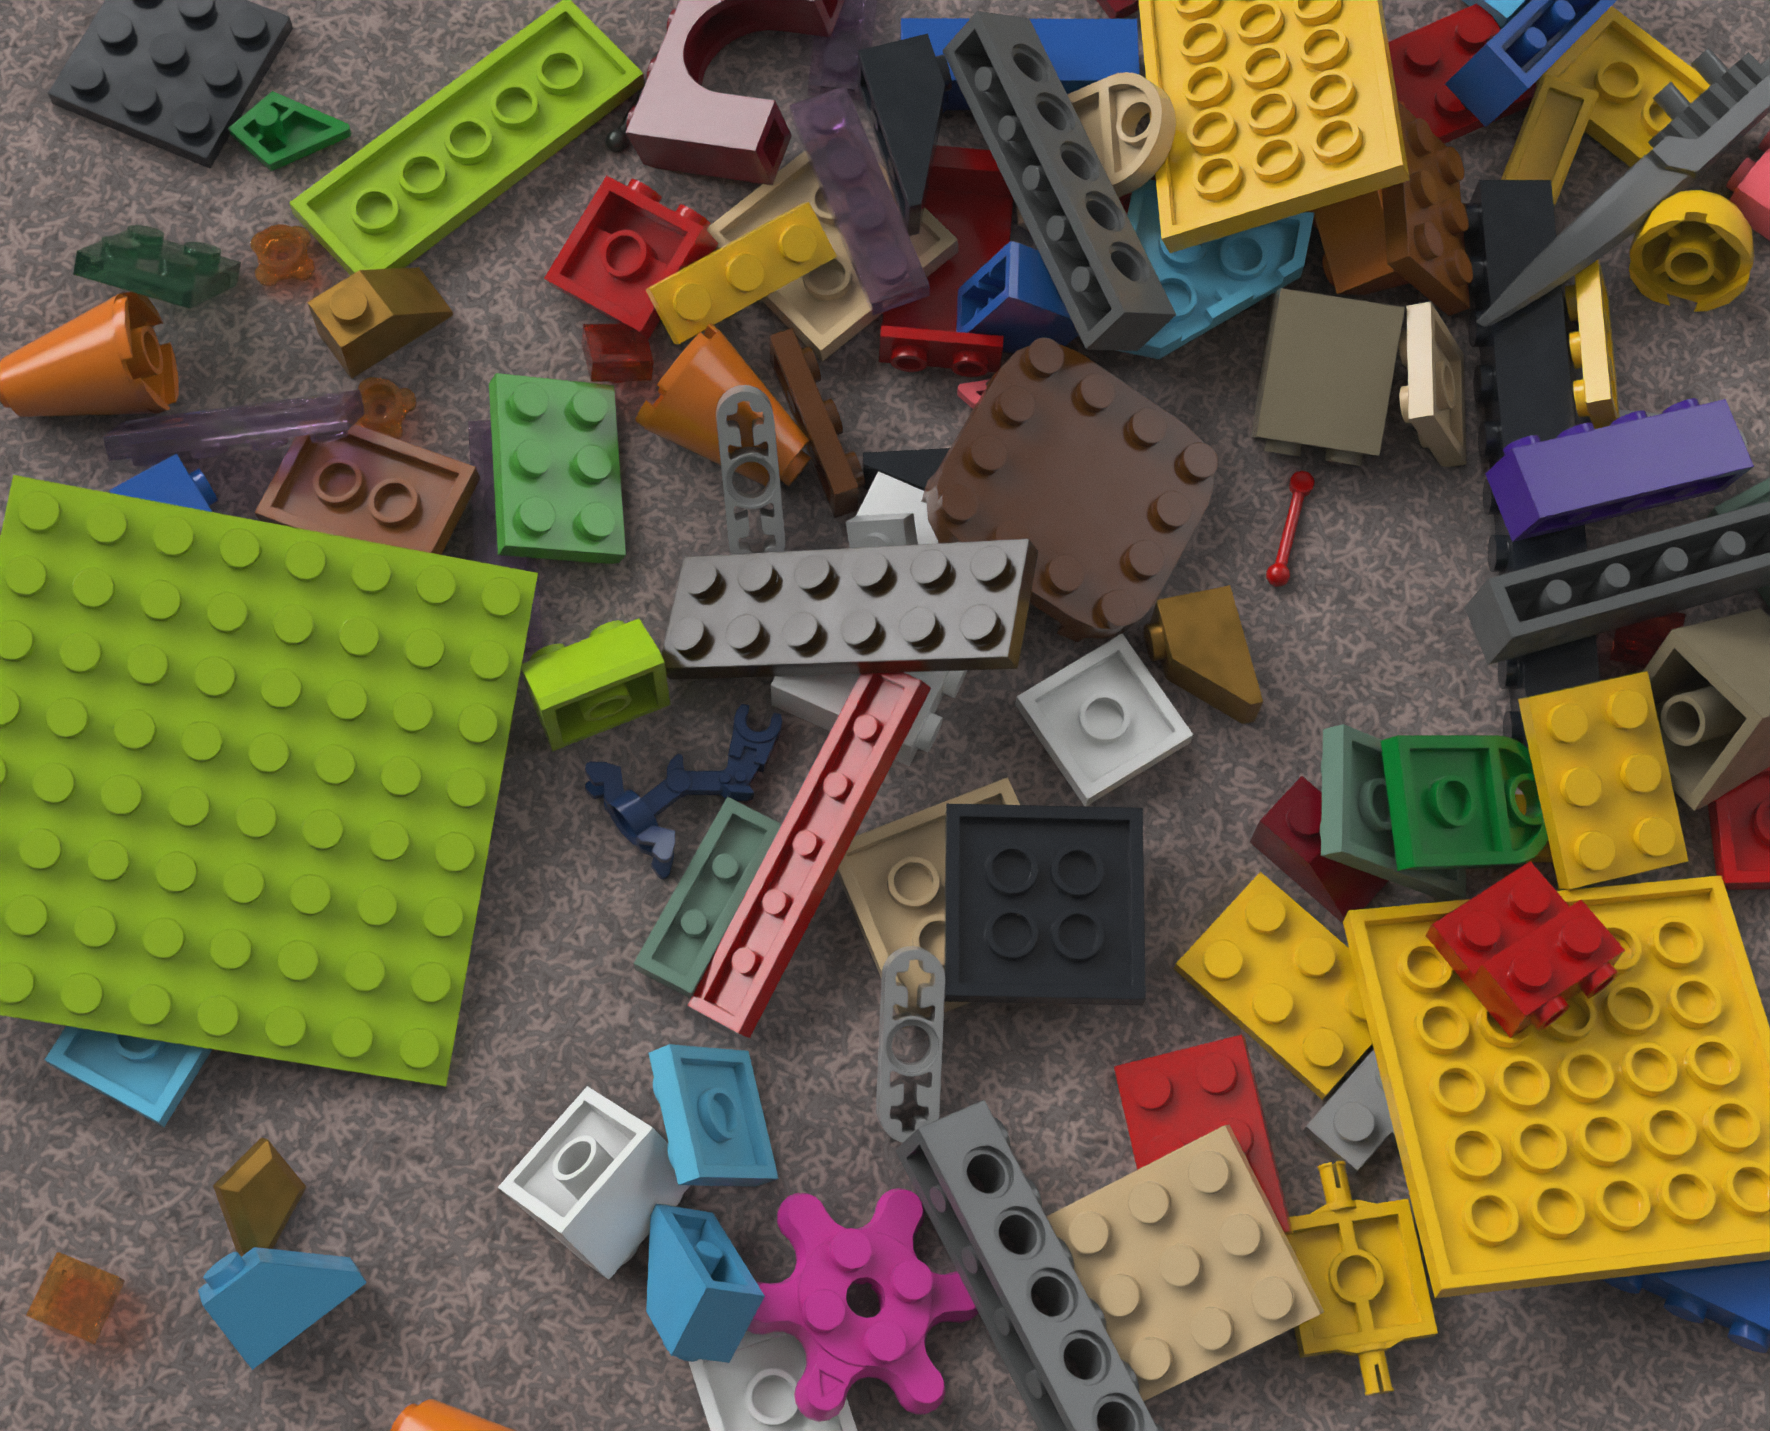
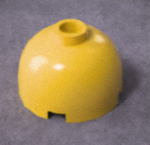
[1629,190,1754,312]

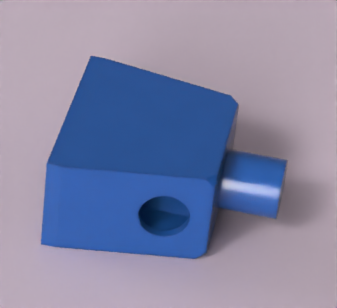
[956,241,1080,354]

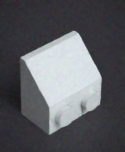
[498,1086,690,1280]

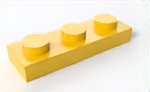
[645,202,837,344]
[1565,259,1620,429]

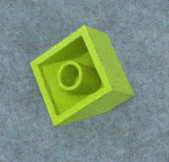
[521,618,671,751]

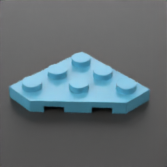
[1116,180,1314,359]

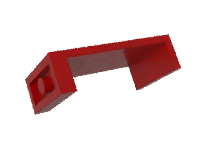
[879,145,1013,377]

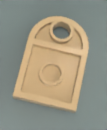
[1017,72,1176,231]

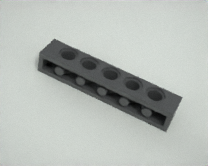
[942,11,1176,351]
[895,1100,1164,1431]

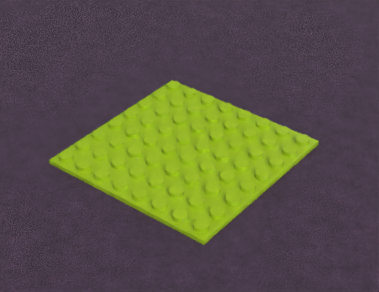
[0,475,538,1087]

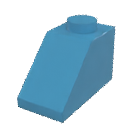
[646,1204,765,1363]
[198,1247,367,1370]

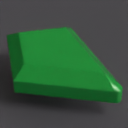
[228,91,352,171]

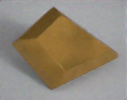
[213,1137,306,1257]

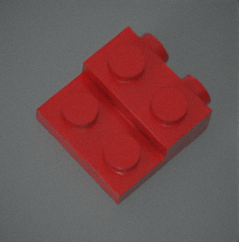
[544,175,718,339]
[1425,861,1625,1038]

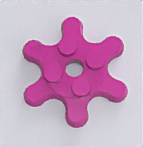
[747,1188,978,1422]

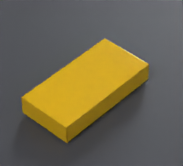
[1501,73,1600,206]

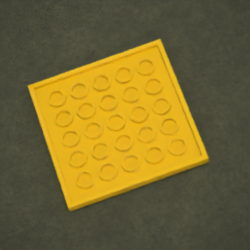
[1343,875,1770,1298]

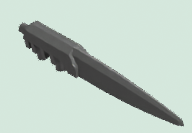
[1476,48,1770,327]

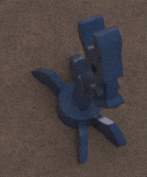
[585,704,782,879]

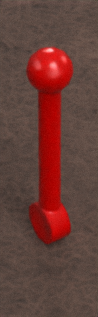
[1266,471,1315,587]

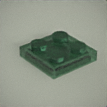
[73,225,241,309]

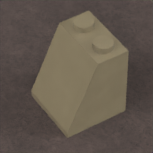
[1252,288,1405,466]
[1643,608,1770,811]

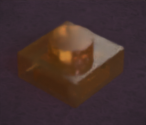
[26,1251,125,1345]

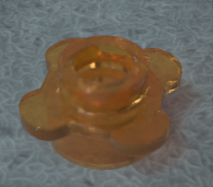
[250,224,315,287]
[345,377,417,439]

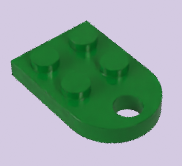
[1380,735,1548,871]

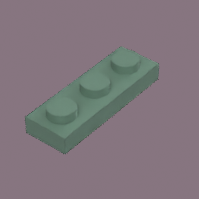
[633,796,782,999]

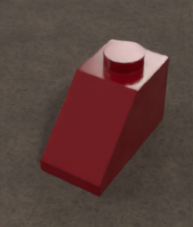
[1250,776,1389,923]

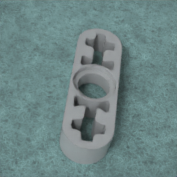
[716,385,785,554]
[876,946,945,1142]

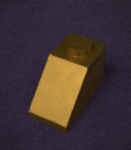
[307,267,453,379]
[1144,585,1263,724]

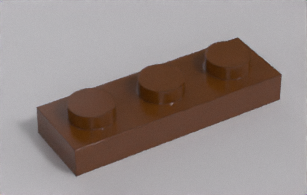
[769,328,865,518]

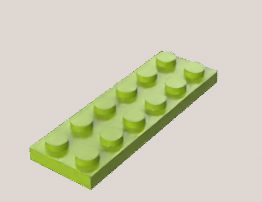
[289,0,645,276]

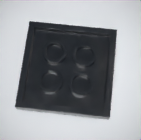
[48,0,293,169]
[944,803,1146,1006]

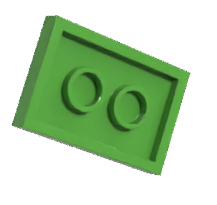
[489,373,626,564]

